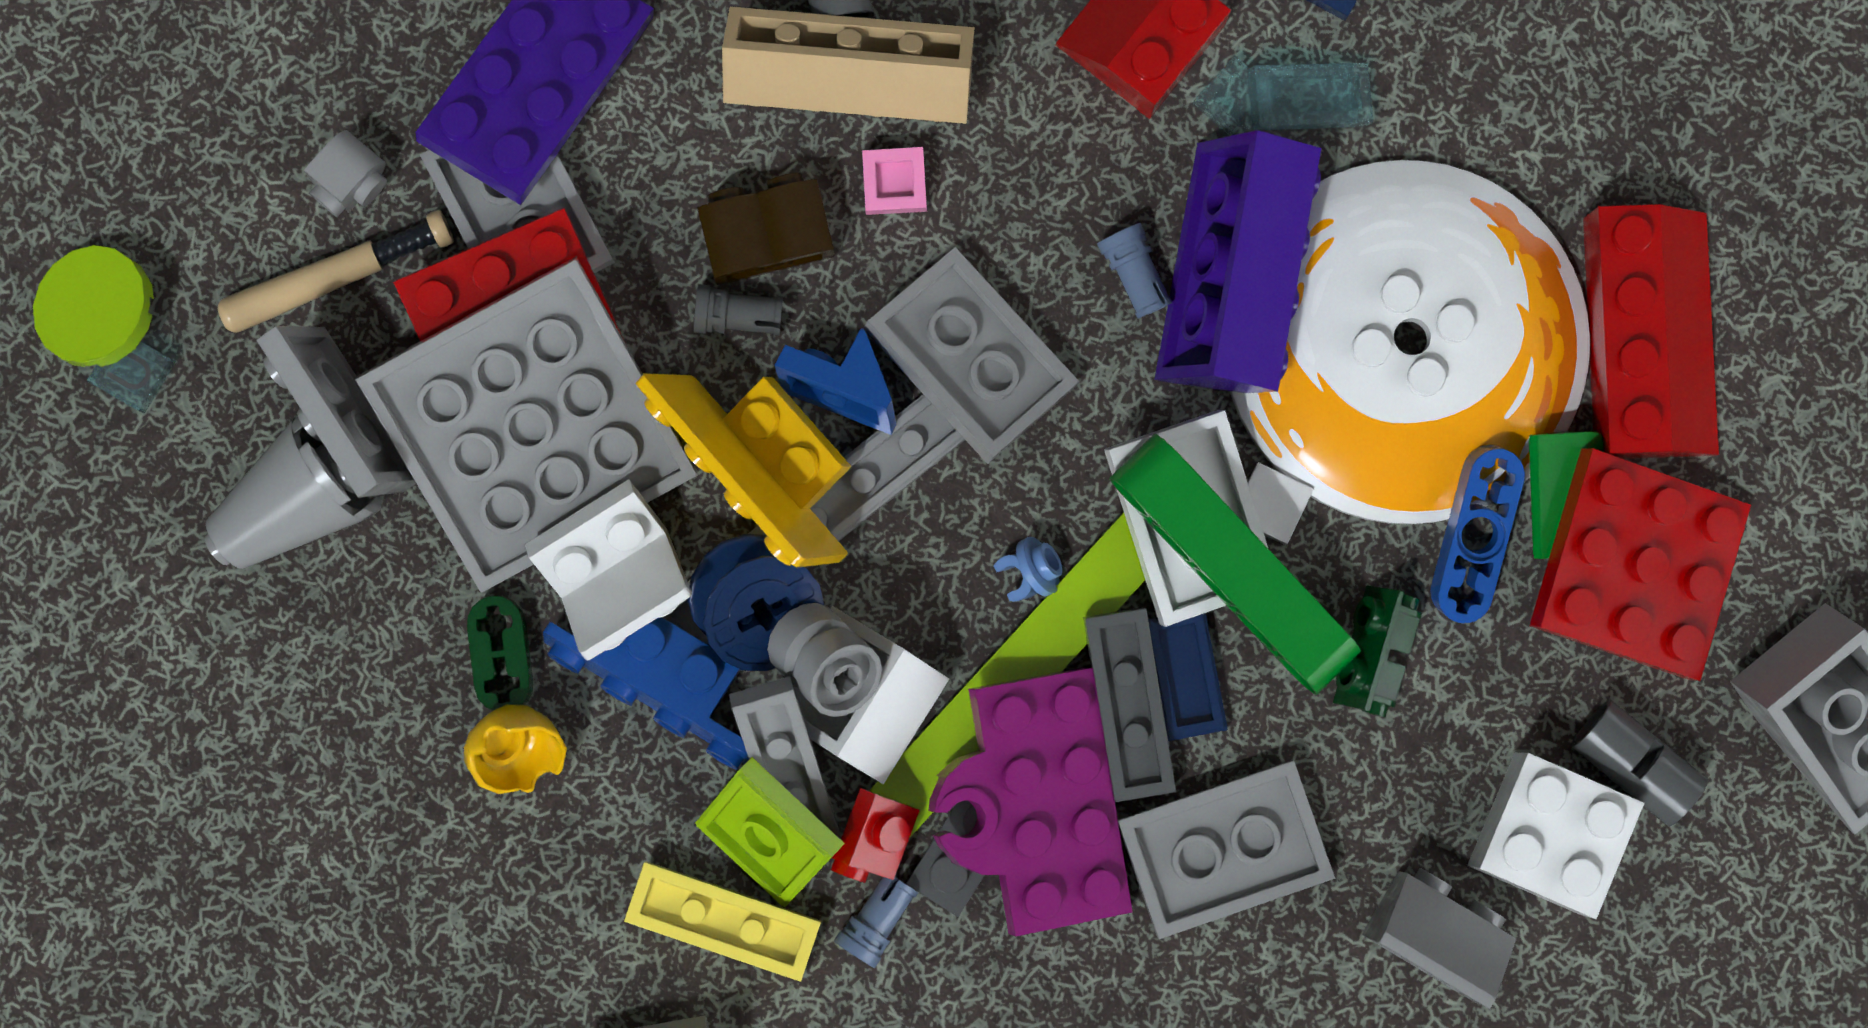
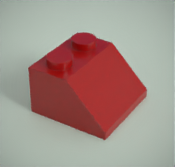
[1055,0,1231,119]

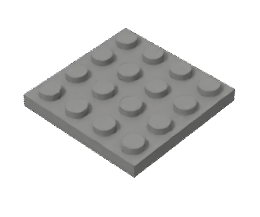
[355,257,698,593]

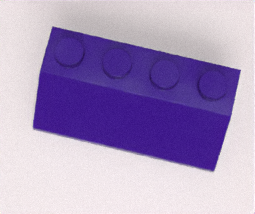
[1154,130,1321,393]

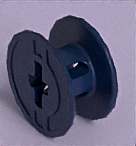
[687,534,824,671]

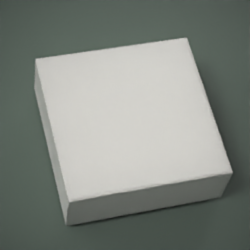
[1248,462,1314,545]

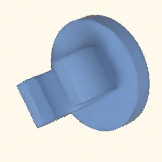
[994,537,1062,601]

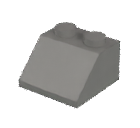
[1361,868,1516,1009]

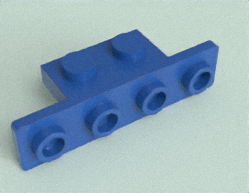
[543,617,749,770]

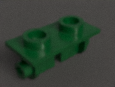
[1333,585,1422,718]

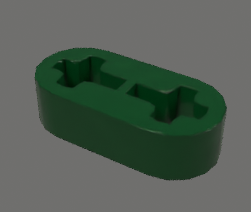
[467,596,533,711]

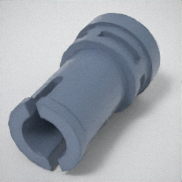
[1097,223,1173,319]
[834,877,919,968]

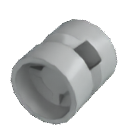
[767,603,882,717]

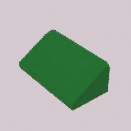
[1529,431,1604,559]

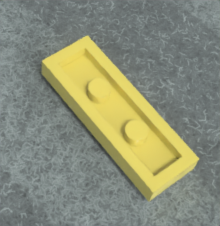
[624,861,822,982]

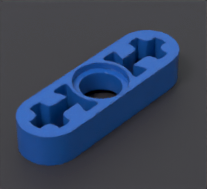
[1430,445,1525,623]

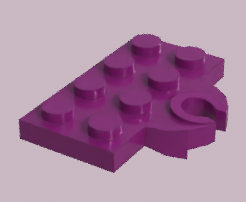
[928,667,1133,937]

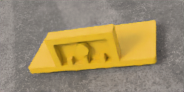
[635,373,852,568]

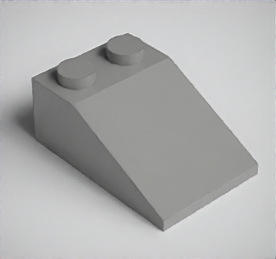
[1730,603,1868,834]

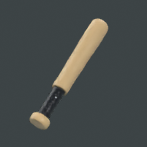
[218,210,454,333]

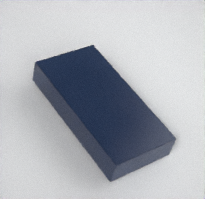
[1148,613,1228,741]

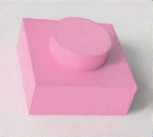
[862,147,927,215]

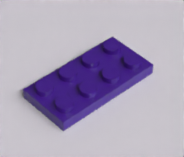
[416,0,654,205]

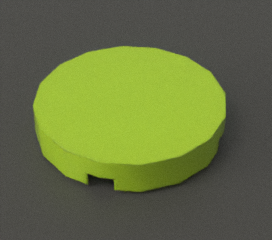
[33,245,154,367]

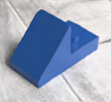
[775,328,896,435]

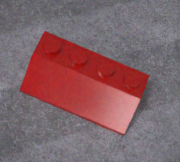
[1583,204,1719,459]

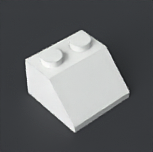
[793,606,949,784]

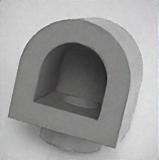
[304,130,387,217]

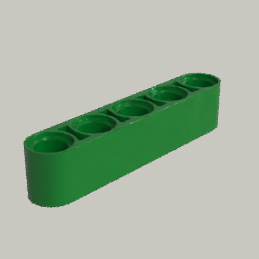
[1109,433,1361,695]

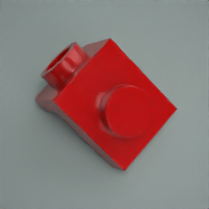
[831,788,920,883]

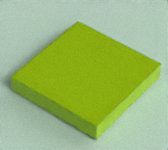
[695,757,845,907]

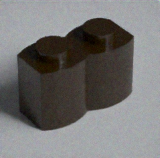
[697,173,834,285]

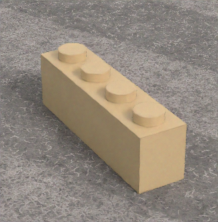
[722,7,975,124]

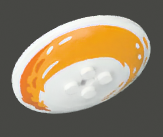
[1230,160,1590,524]

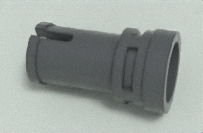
[694,284,783,336]

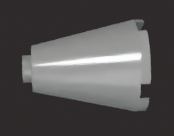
[205,416,382,569]

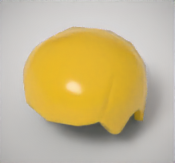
[464,705,567,794]

